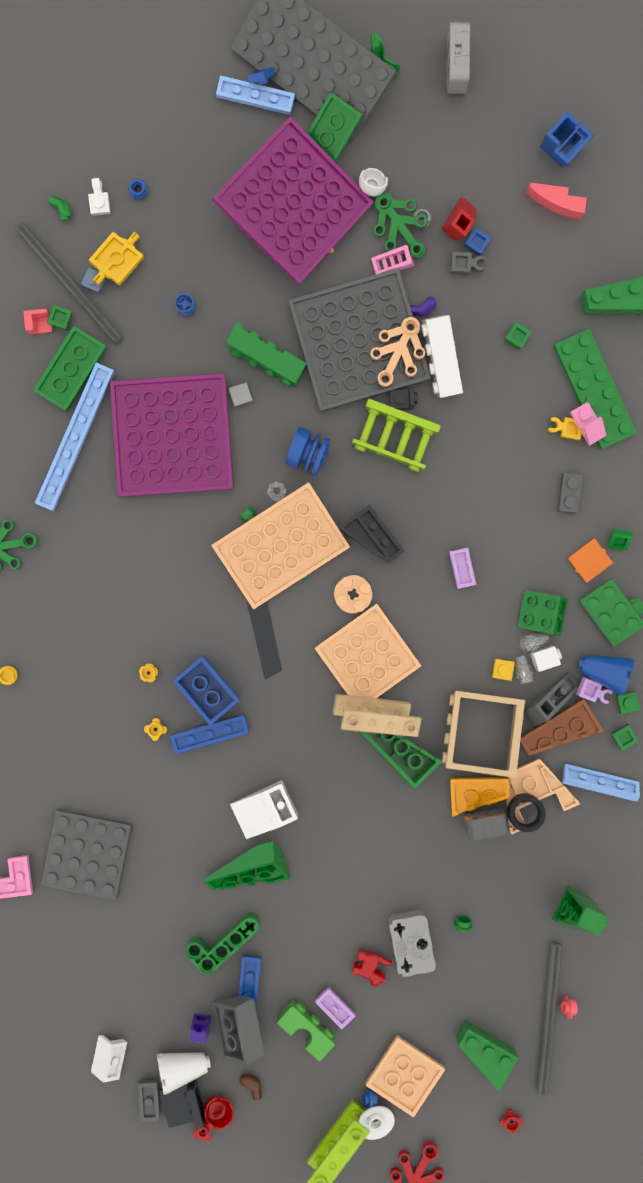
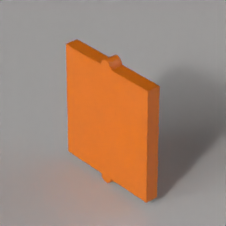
[567,538,613,583]

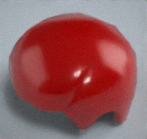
[203,1095,234,1130]

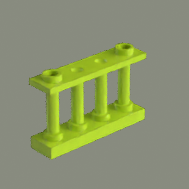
[352,399,441,472]
[307,1099,370,1183]

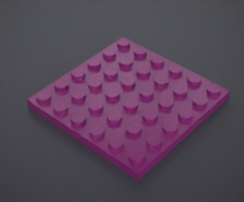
[212,116,374,285]
[110,374,233,497]

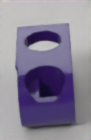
[190,1014,211,1043]

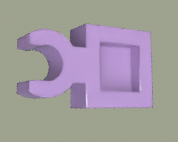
[576,677,613,704]

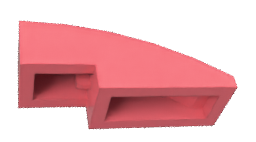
[526,183,587,219]

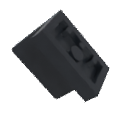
[159,1080,205,1130]

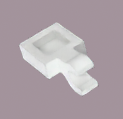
[88,178,111,216]

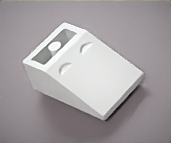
[230,780,298,839]

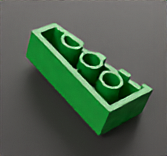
[580,277,643,316]
[226,322,307,387]
[358,731,442,789]
[552,886,608,936]

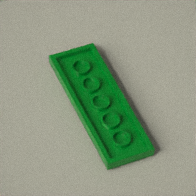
[553,329,637,450]

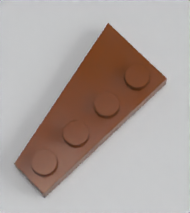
[520,698,604,756]

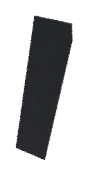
[247,601,282,679]

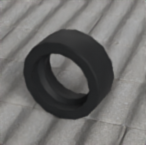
[507,793,546,832]

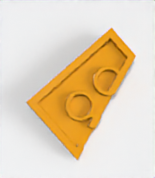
[450,777,510,817]

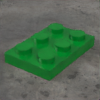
[307,92,363,163]
[580,578,643,647]

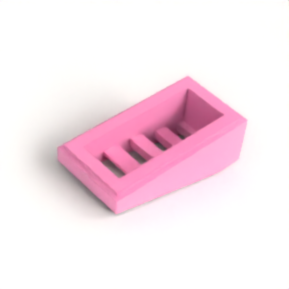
[371,245,415,274]

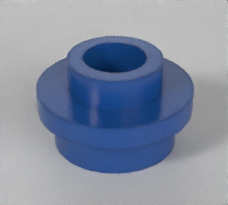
[128,179,148,199]
[363,1088,377,1109]

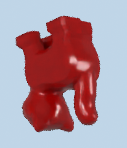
[352,949,392,987]

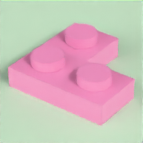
[0,855,33,899]

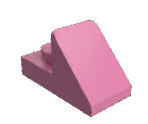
[570,402,606,446]

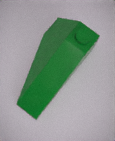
[204,841,290,890]

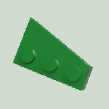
[456,1020,519,1091]

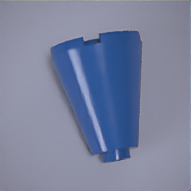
[578,655,635,696]

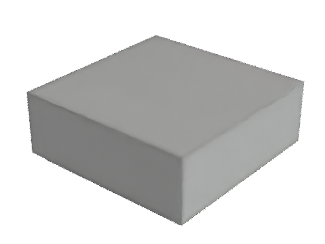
[228,382,253,407]

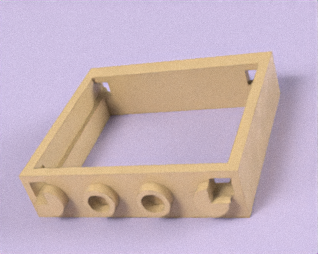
[442,691,525,778]

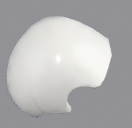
[359,168,388,197]

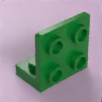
[517,590,568,636]

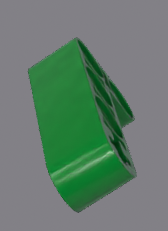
[185,912,260,974]

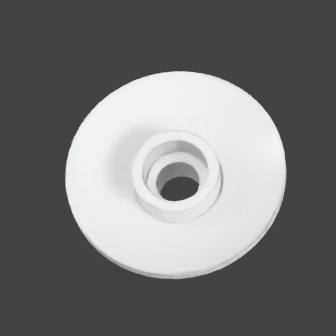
[359,1106,395,1140]

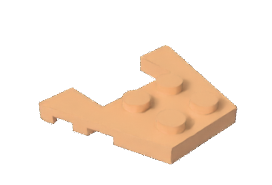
[504,758,580,835]

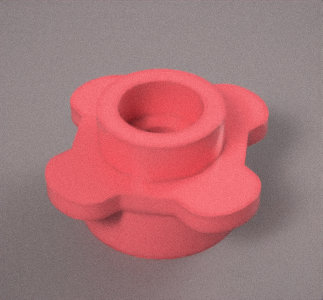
[561,996,578,1019]

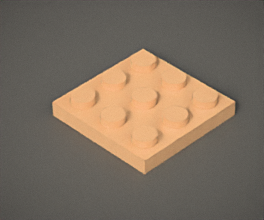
[365,1035,446,1117]

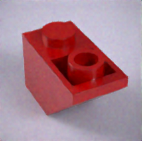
[441,197,476,241]

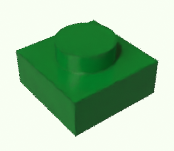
[47,305,72,331]
[504,322,532,350]
[607,529,633,550]
[616,691,640,714]
[611,724,639,751]

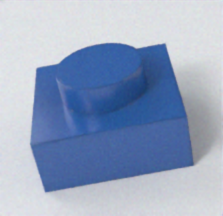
[247,67,275,85]
[464,227,491,256]

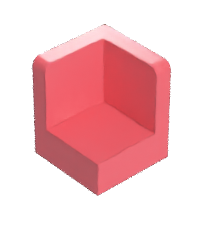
[23,309,53,335]

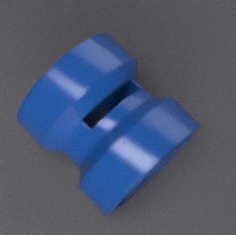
[175,293,196,317]

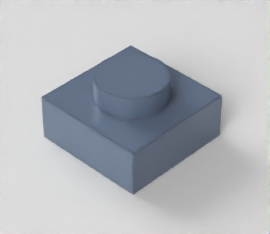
[81,267,107,294]

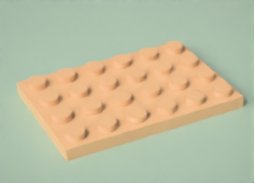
[211,482,350,610]

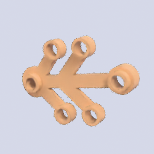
[370,317,425,387]

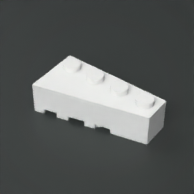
[421,315,463,398]

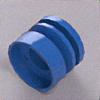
[285,426,330,476]

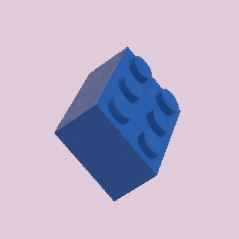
[172,655,241,725]

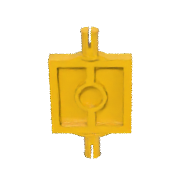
[89,232,144,286]

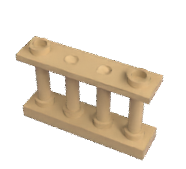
[333,694,422,737]

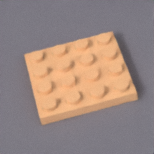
[315,603,421,698]

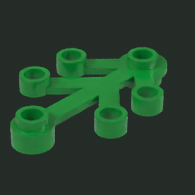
[374,193,428,259]
[0,520,38,571]

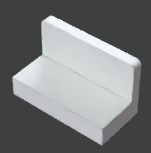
[91,1035,127,1083]

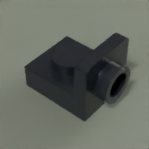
[389,387,418,410]

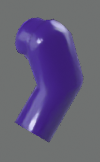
[410,297,437,316]

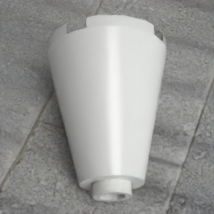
[157,1052,211,1095]

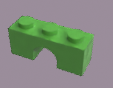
[277,999,335,1062]

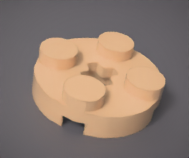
[334,575,372,613]

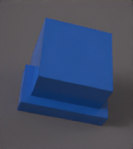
[540,112,594,167]

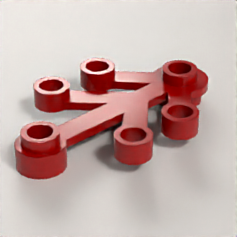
[390,1141,445,1183]

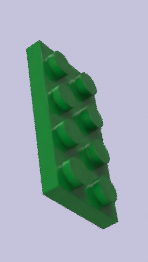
[33,325,107,412]

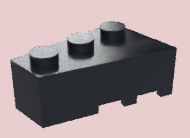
[339,505,405,563]

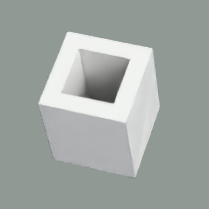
[530,645,562,672]

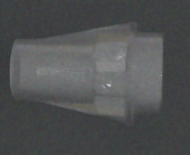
[519,632,549,653]
[515,655,535,685]

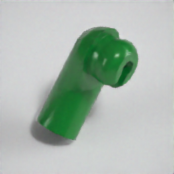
[49,195,72,221]

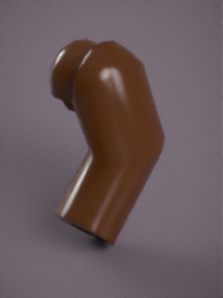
[240,1074,262,1100]

